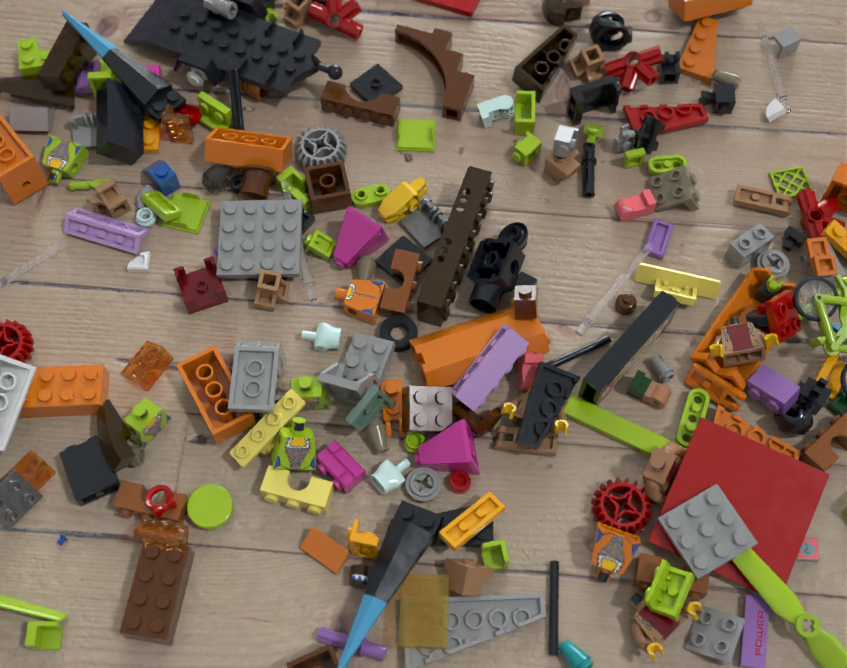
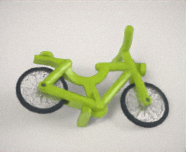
[793,274,847,395]

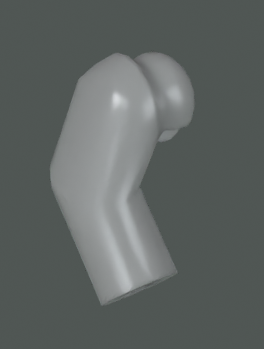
[136,184,156,211]

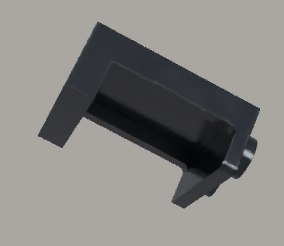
[566,75,622,126]
[59,436,121,506]

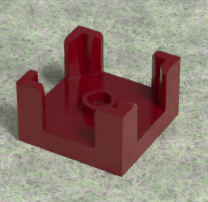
[173,256,229,315]

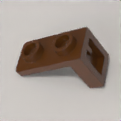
[452,401,504,437]

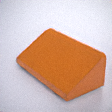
[300,526,350,575]

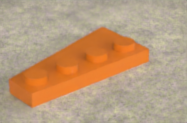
[679,17,718,84]
[712,404,800,460]

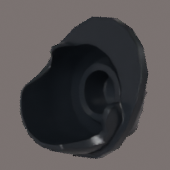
[773,400,815,437]

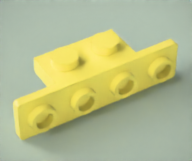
[635,262,721,306]
[230,389,306,468]

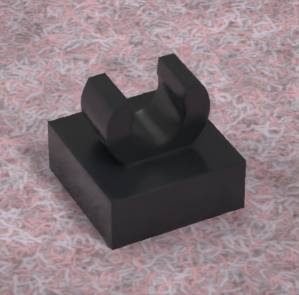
[782,226,806,252]

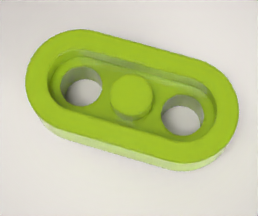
[647,154,687,176]
[352,184,391,209]

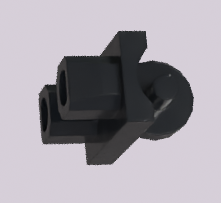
[634,114,666,155]

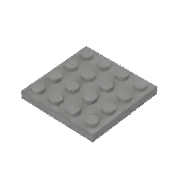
[217,199,303,278]

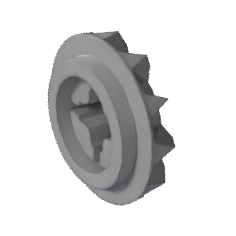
[756,249,790,280]
[406,467,441,503]

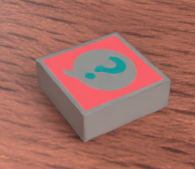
[796,537,820,562]

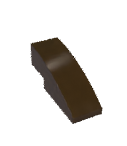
[97,399,136,473]

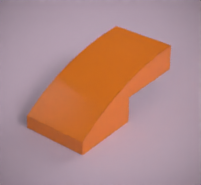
[804,237,838,277]

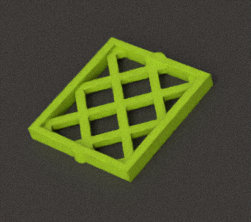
[769,166,813,198]

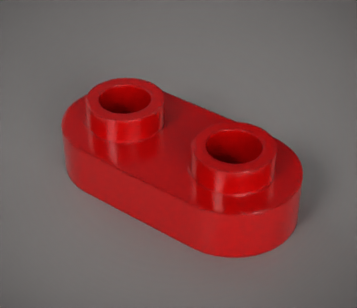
[171,104,202,125]

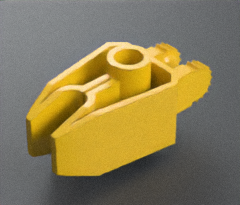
[378,177,428,224]

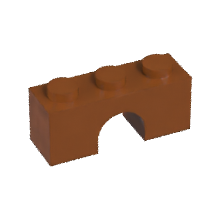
[380,249,423,316]
[798,412,847,472]
[113,480,189,528]
[633,553,710,601]

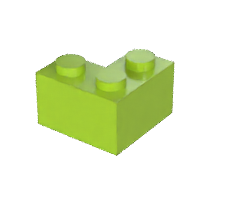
[17,37,51,76]

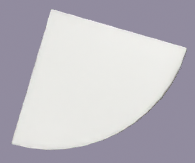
[766,98,786,123]
[127,251,151,273]

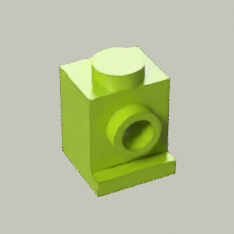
[511,131,542,167]

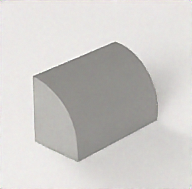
[9,107,54,131]

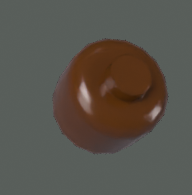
[615,292,637,315]

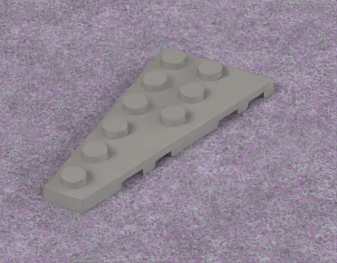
[403,593,546,668]

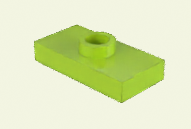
[141,190,182,222]

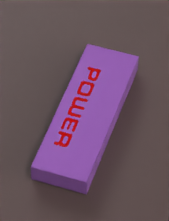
[739,594,769,668]

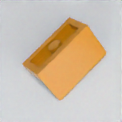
[814,353,847,401]

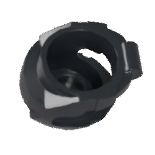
[589,11,633,51]

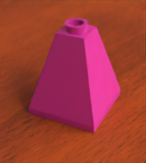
[333,206,389,269]
[415,419,480,475]

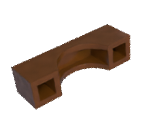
[320,81,400,127]

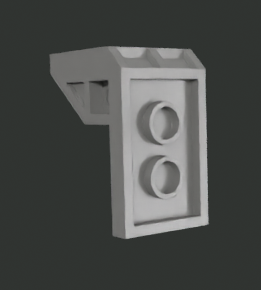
[317,332,396,404]
[228,341,286,413]

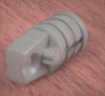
[203,0,238,19]

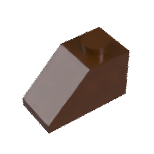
[514,285,539,319]

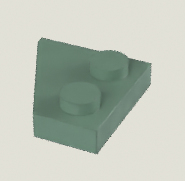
[345,385,396,431]

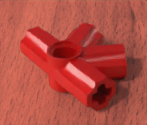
[308,0,364,40]
[604,45,664,93]
[796,188,846,239]

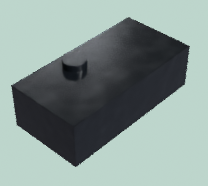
[96,78,144,165]

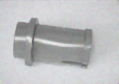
[649,354,675,382]

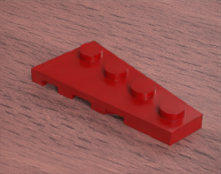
[623,104,709,140]

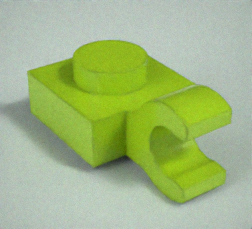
[583,123,605,144]

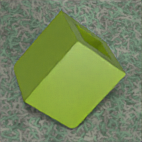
[276,166,308,200]
[480,539,509,571]
[25,621,64,650]

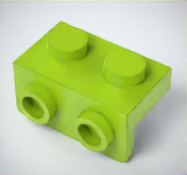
[644,560,695,620]

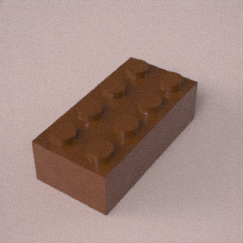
[119,539,195,646]

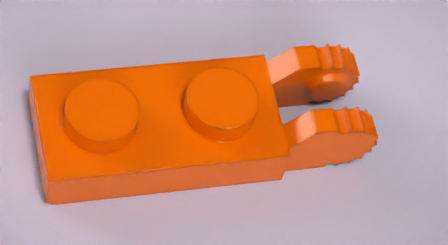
[684,362,747,411]
[381,379,405,438]

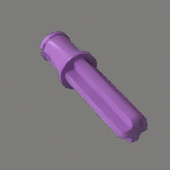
[317,627,388,661]

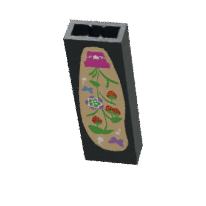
[578,290,679,406]

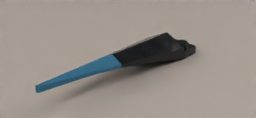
[62,10,186,124]
[338,500,444,668]

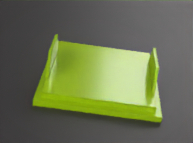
[396,118,436,152]
[160,191,211,234]

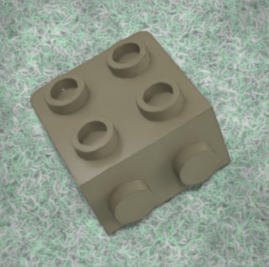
[648,165,700,212]

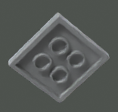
[658,484,758,580]

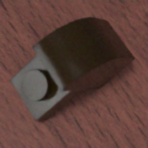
[542,0,582,27]

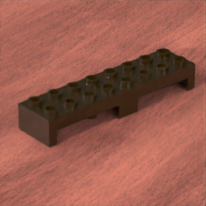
[417,166,494,327]

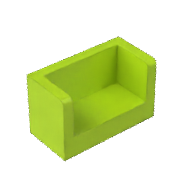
[514,91,535,136]

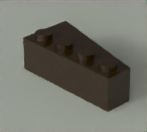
[37,21,97,91]
[512,24,578,103]

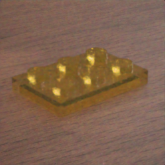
[398,574,449,649]

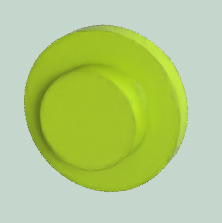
[404,432,426,454]

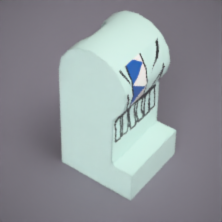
[477,95,515,128]

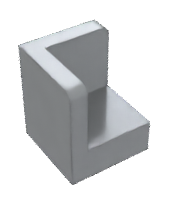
[772,26,802,59]

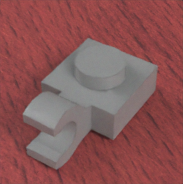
[612,123,635,154]

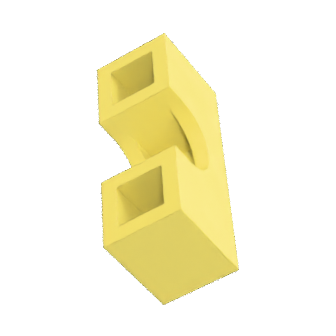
[260,465,335,515]

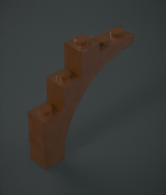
[395,24,475,122]

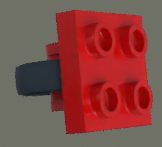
[746,289,801,344]

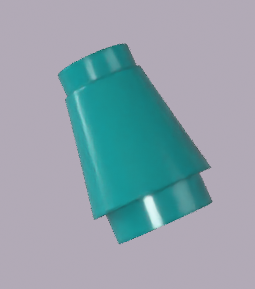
[558,640,594,668]

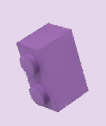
[746,364,800,416]

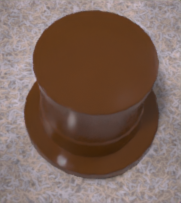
[238,165,278,200]

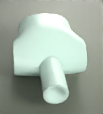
[301,323,342,352]
[370,459,411,495]

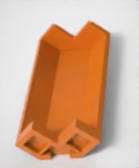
[690,268,804,391]
[409,306,550,387]

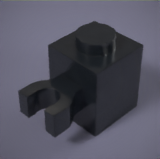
[656,51,681,85]
[698,83,736,115]
[795,377,832,415]

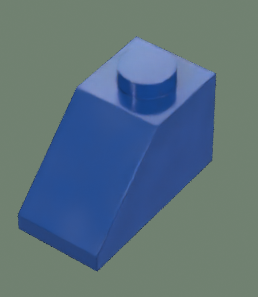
[143,160,181,197]

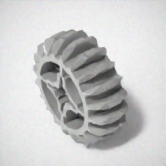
[295,125,347,170]

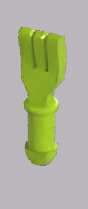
[68,178,110,191]

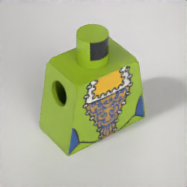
[42,135,90,185]
[289,376,330,412]
[124,398,172,449]
[271,417,316,470]

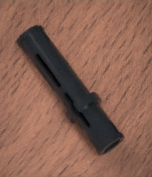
[581,142,597,198]

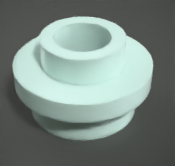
[136,208,157,227]

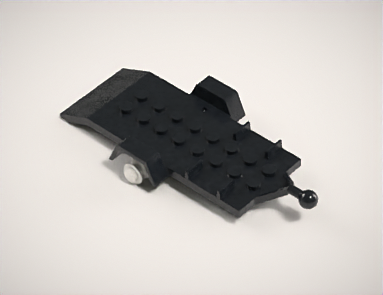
[123,0,343,97]

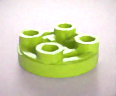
[187,484,234,531]

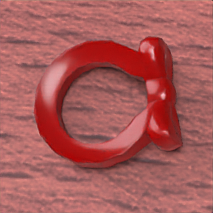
[145,485,177,518]

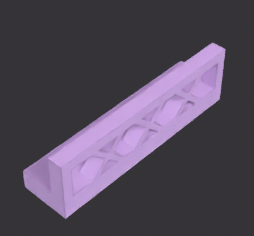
[64,208,150,254]

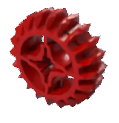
[0,319,35,363]
[591,477,653,536]

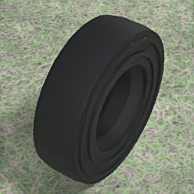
[380,314,418,352]

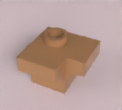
[283,0,312,30]
[568,44,606,83]
[543,149,581,183]
[88,178,131,219]
[253,269,290,311]
[444,558,494,596]

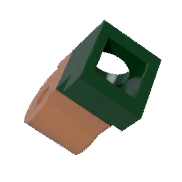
[626,370,672,409]

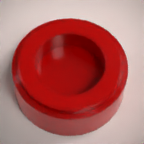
[448,471,471,494]

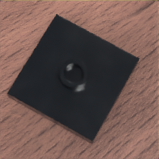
[350,63,403,101]
[375,235,433,285]

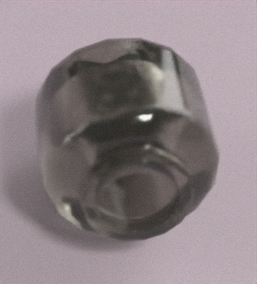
[202,164,232,193]

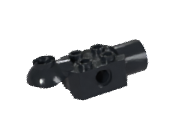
[467,222,528,313]

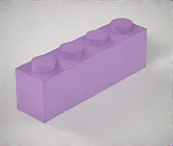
[452,324,529,411]

